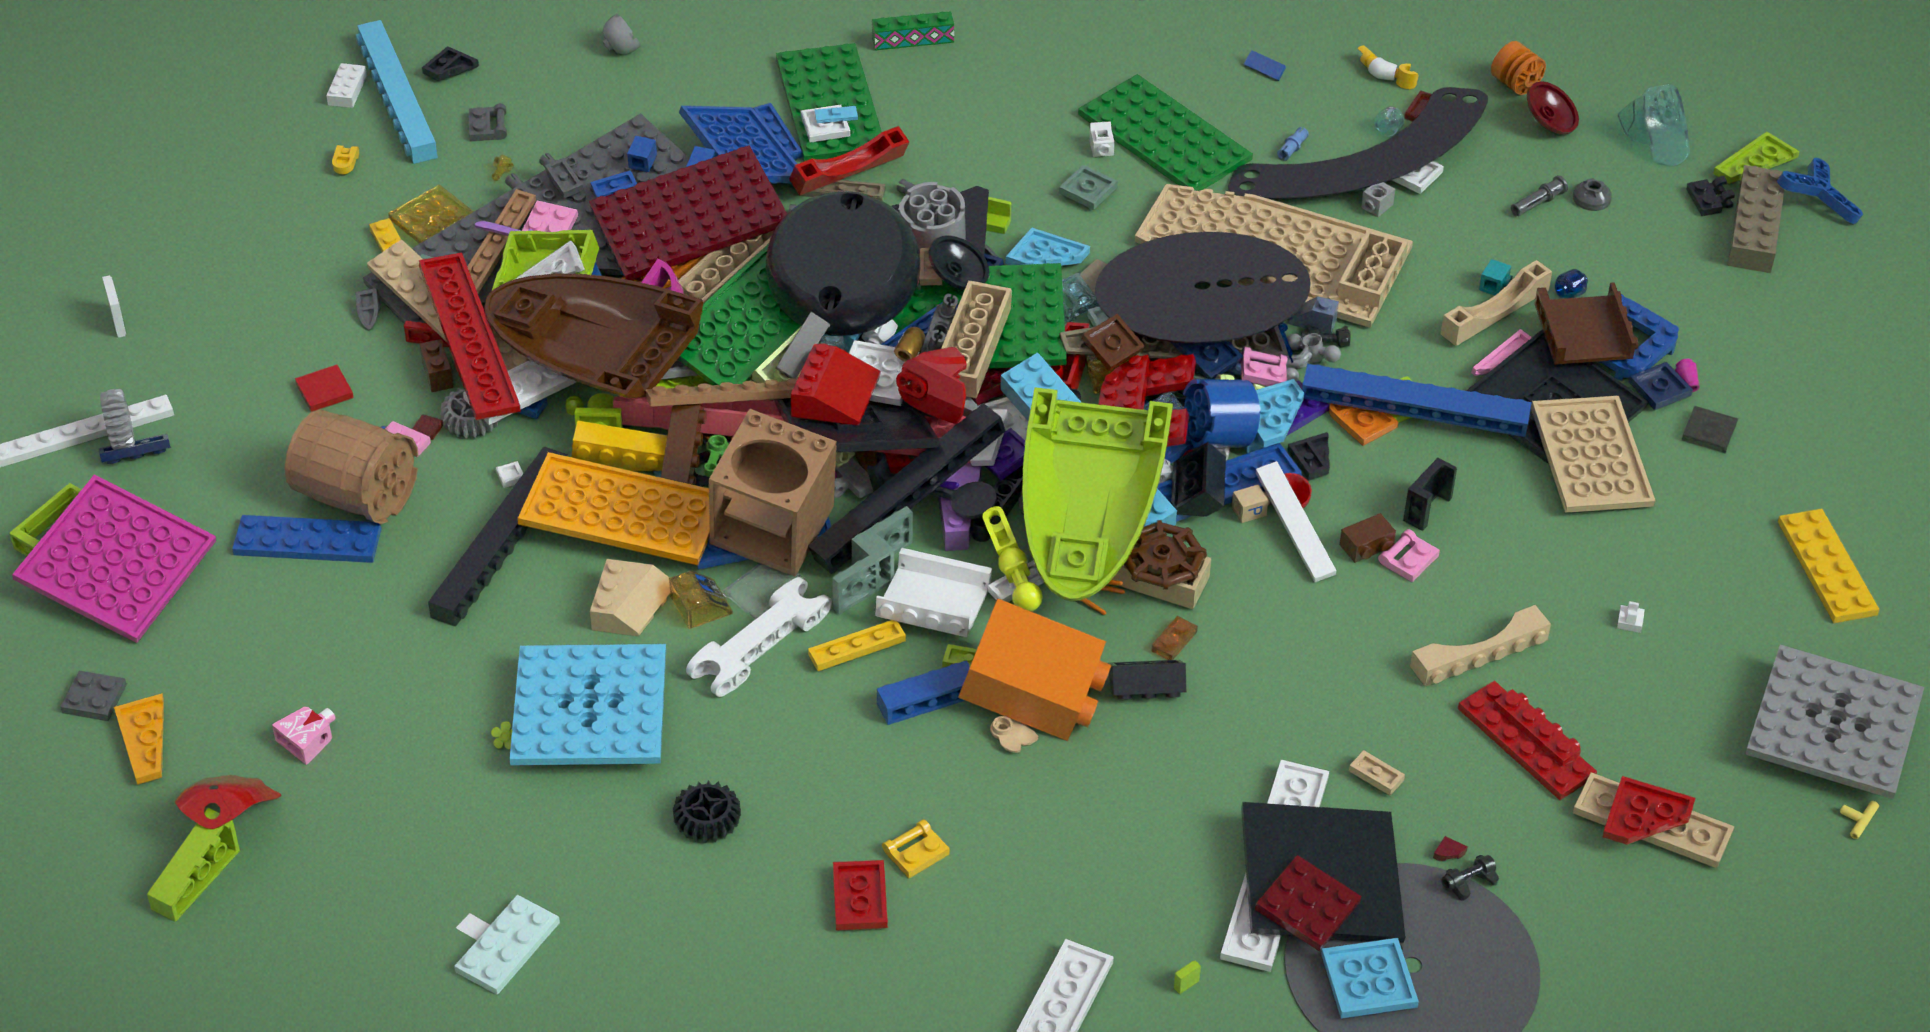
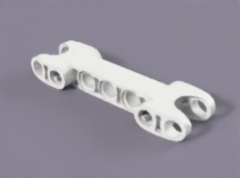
[686,577,832,697]

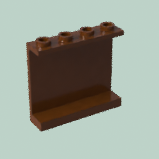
[1534,282,1638,364]

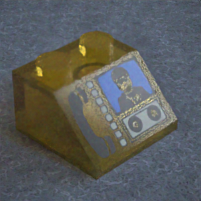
[669,571,733,629]

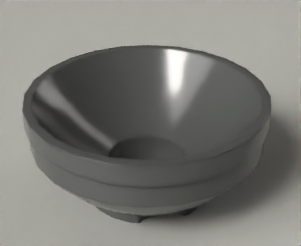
[1573,178,1612,211]

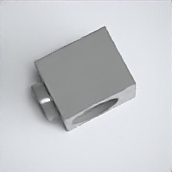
[1361,180,1395,217]

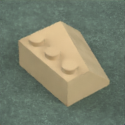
[590,559,678,636]

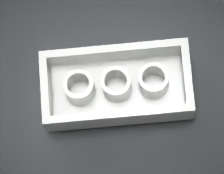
[326,63,367,108]

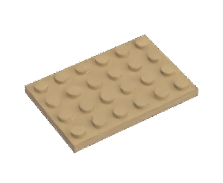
[1531,396,1656,513]

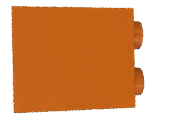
[958,598,1111,741]

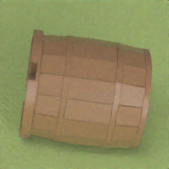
[285,409,419,524]

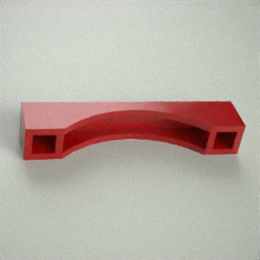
[789,126,909,195]

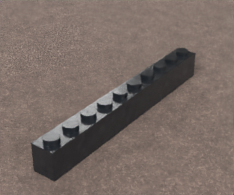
[808,403,1006,574]
[428,447,568,627]

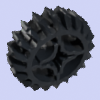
[673,780,741,843]

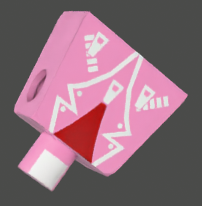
[272,707,336,765]

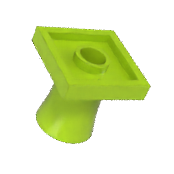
[575,393,622,428]

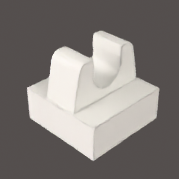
[1617,601,1645,633]

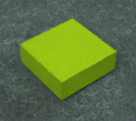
[1174,960,1201,994]

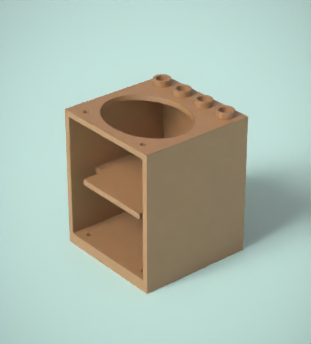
[709,409,837,577]

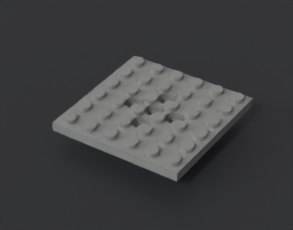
[1746,645,1924,799]

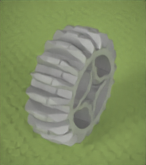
[440,388,501,439]
[100,389,135,450]

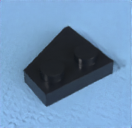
[422,46,479,81]
[1288,432,1330,480]

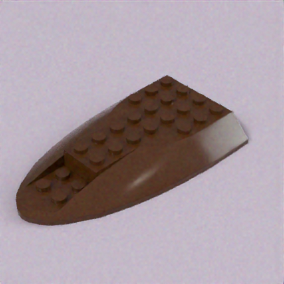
[485,273,704,398]

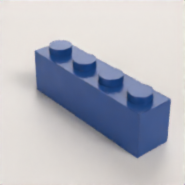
[877,661,970,725]

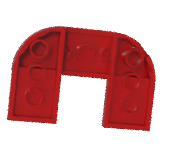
[1098,354,1196,447]

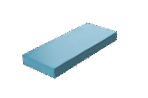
[815,106,858,123]

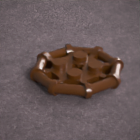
[1124,520,1207,590]

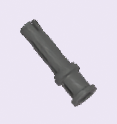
[1511,175,1568,217]

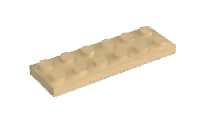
[1573,772,1735,868]

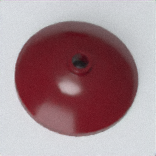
[1527,81,1579,135]

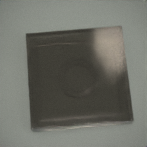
[1682,406,1738,453]

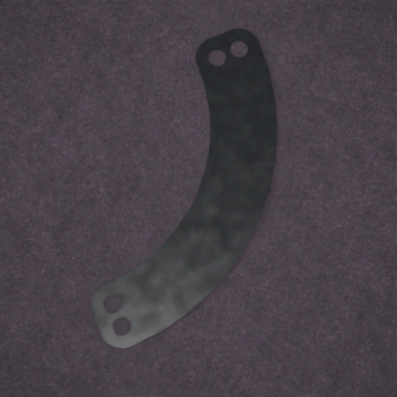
[1228,87,1488,199]

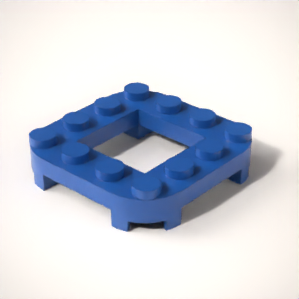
[1599,294,1679,381]

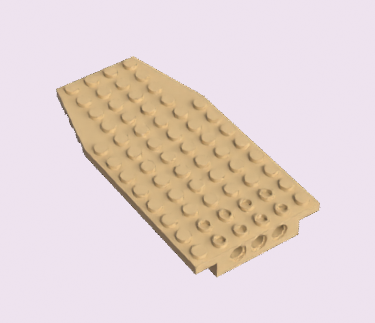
[1135,184,1413,328]

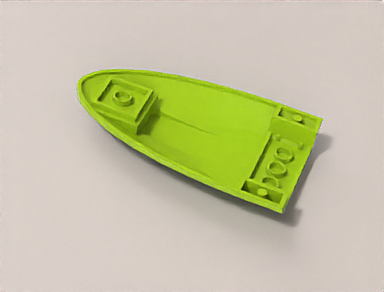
[1022,387,1173,601]

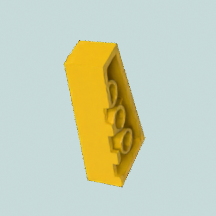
[571,421,667,471]

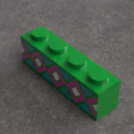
[872,11,954,51]

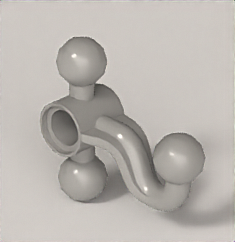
[1286,333,1341,381]

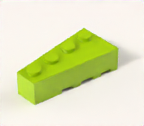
[147,807,240,922]

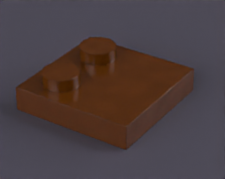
[1081,314,1145,371]

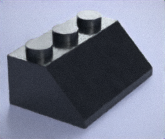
[1171,442,1226,517]
[1108,660,1187,699]

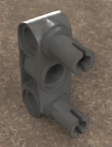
[920,294,958,354]

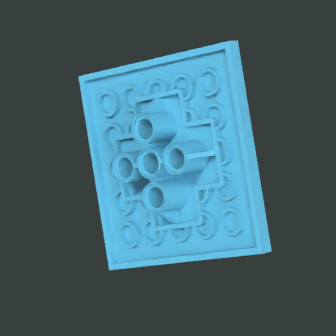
[510,644,666,765]

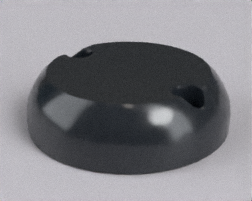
[766,191,920,336]

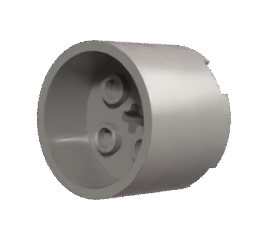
[899,182,966,252]

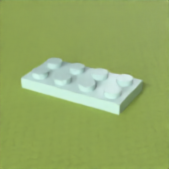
[454,895,560,995]

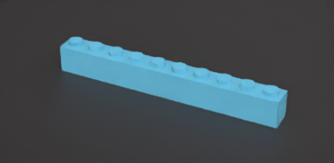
[355,20,438,164]

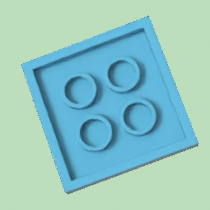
[1321,938,1419,1019]

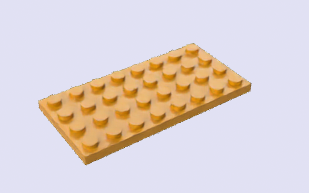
[518,452,710,565]

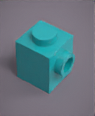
[1479,259,1513,296]

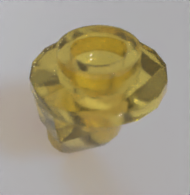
[492,155,514,181]

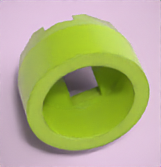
[565,395,584,415]

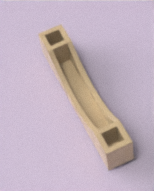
[1441,260,1552,346]
[1410,605,1551,687]

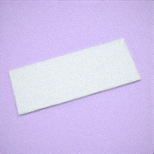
[456,913,490,940]

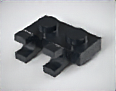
[1686,176,1735,216]

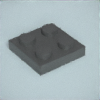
[61,671,127,721]

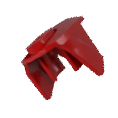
[896,347,967,424]

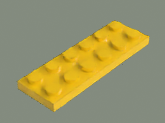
[1778,509,1879,623]

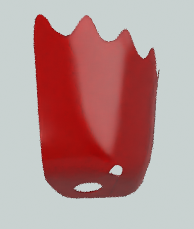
[175,775,282,829]

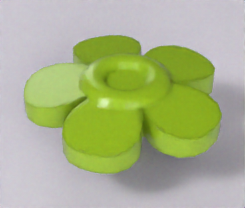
[491,721,512,750]

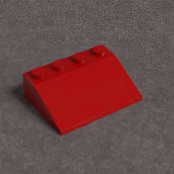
[791,343,881,426]

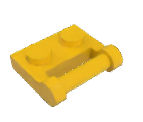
[882,819,950,878]

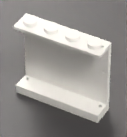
[875,548,992,637]

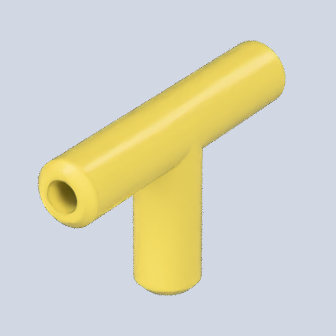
[1840,801,1879,839]

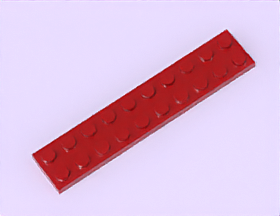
[419,253,521,420]

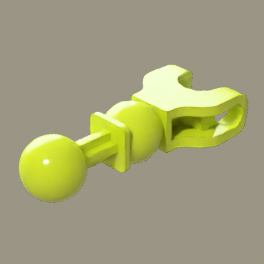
[983,506,1043,612]

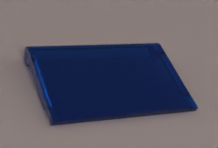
[1278,323,1293,363]

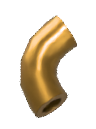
[894,327,925,362]

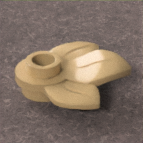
[990,716,1038,753]

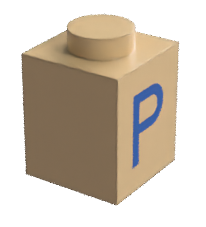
[1232,485,1270,523]

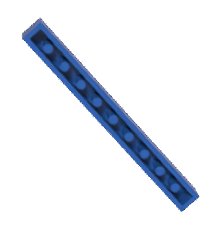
[1302,364,1532,437]

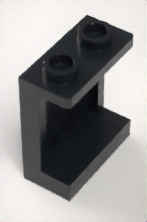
[1403,457,1457,531]

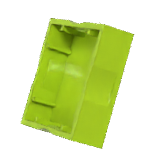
[492,230,599,290]

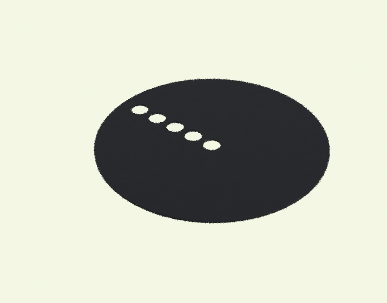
[1095,232,1311,343]

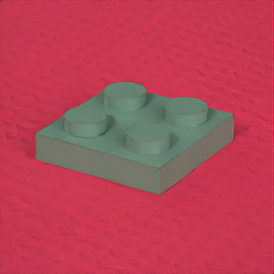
[1059,165,1118,210]

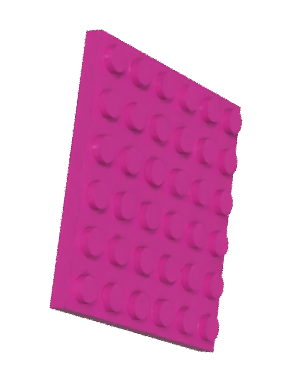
[12,474,216,643]

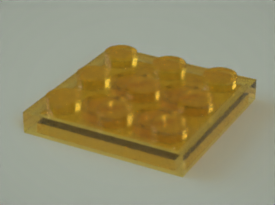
[388,184,474,244]

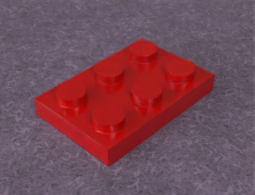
[833,860,888,930]

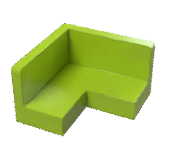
[986,197,1011,234]

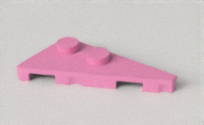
[1471,329,1532,376]

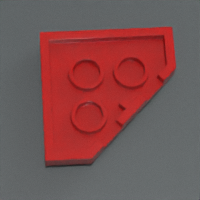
[1602,776,1696,845]

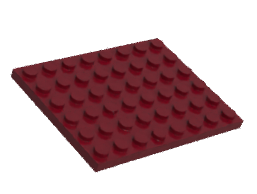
[589,145,787,281]

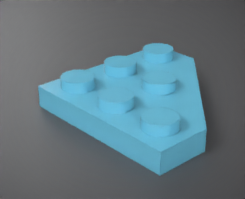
[1005,228,1090,266]
[1256,379,1304,448]

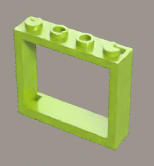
[9,483,83,556]

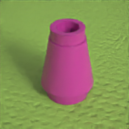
[1675,358,1700,392]

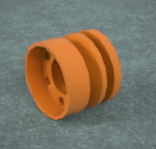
[1491,41,1546,95]

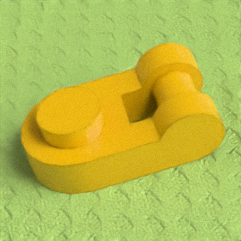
[332,145,359,175]

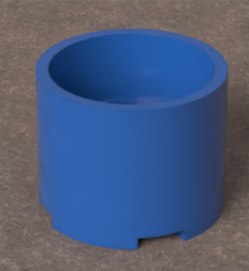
[1183,379,1260,448]

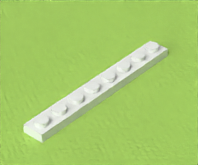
[0,395,174,467]

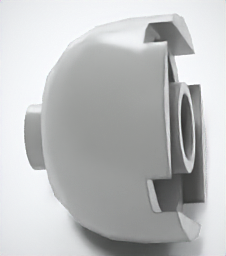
[602,13,641,55]

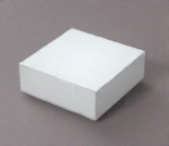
[496,461,523,488]

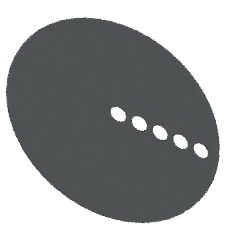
[1285,863,1540,1032]

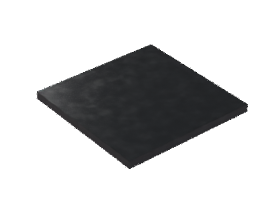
[1466,329,1649,464]
[774,398,939,452]
[1241,802,1406,943]

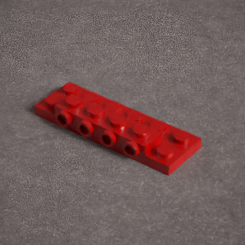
[1458,680,1597,801]

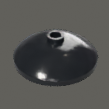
[929,236,989,290]

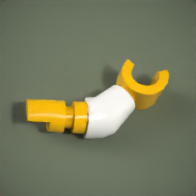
[1357,45,1419,89]

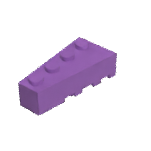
[938,463,982,551]

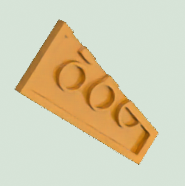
[114,693,164,785]

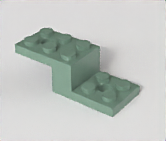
[832,506,913,615]

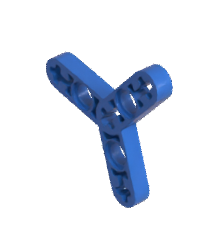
[1777,158,1863,224]

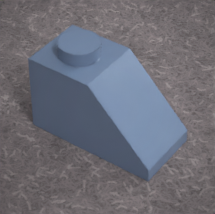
[1289,296,1339,334]

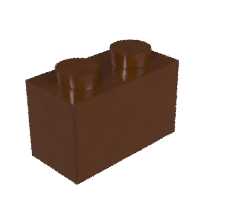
[420,339,454,392]
[1339,513,1396,563]

